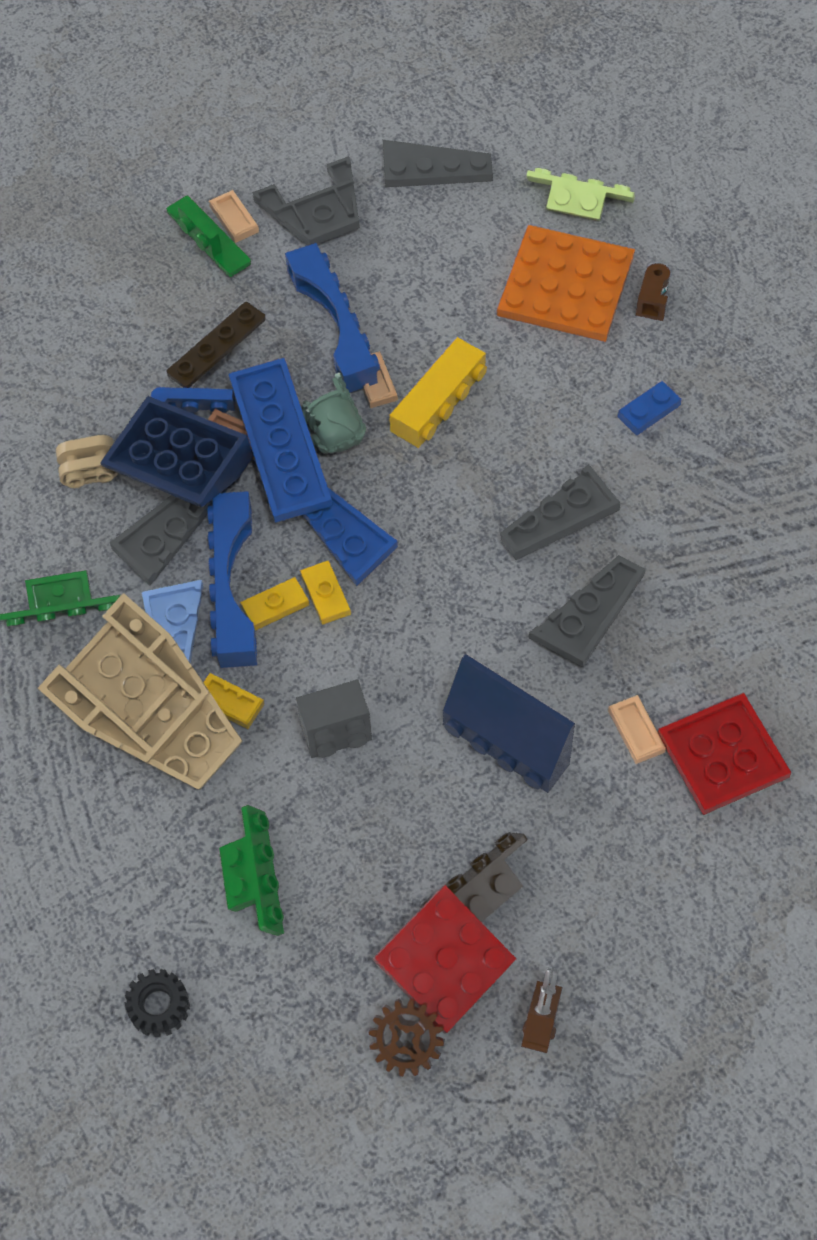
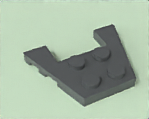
[252,156,360,245]

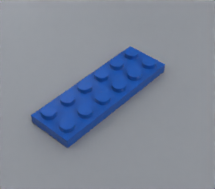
[229,358,333,523]

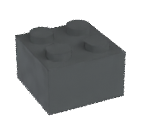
[296,679,372,758]

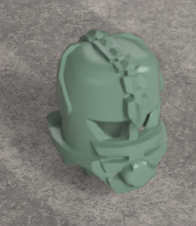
[302,372,366,454]

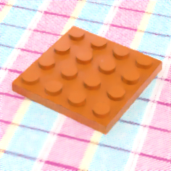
[497,225,635,342]

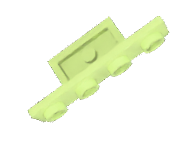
[526,168,635,221]

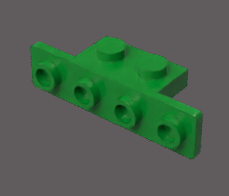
[166,196,251,277]
[0,570,121,627]
[219,805,284,936]

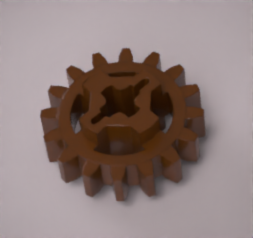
[369,998,445,1077]

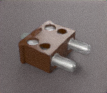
[521,967,563,1053]

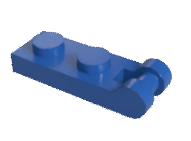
[151,387,236,413]

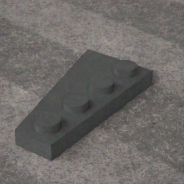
[529,555,645,667]

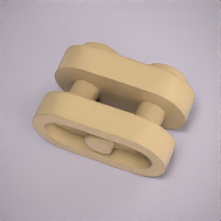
[56,435,118,488]

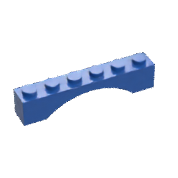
[285,243,380,393]
[207,491,257,668]

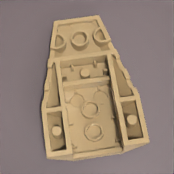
[38,593,243,790]

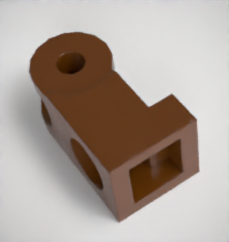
[635,263,670,321]

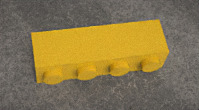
[389,337,487,448]

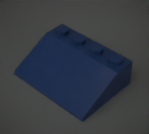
[100,396,254,508]
[443,654,575,793]

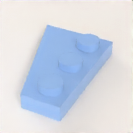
[142,580,203,664]

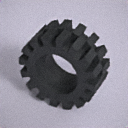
[124,969,190,1037]

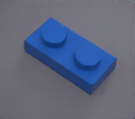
[617,381,682,436]

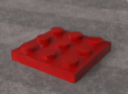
[658,693,792,815]
[372,885,516,1033]

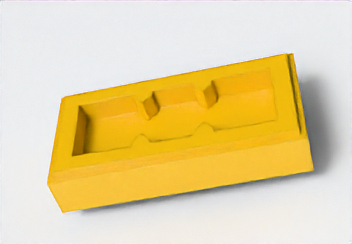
[300,560,351,625]
[240,577,309,631]
[203,673,265,729]

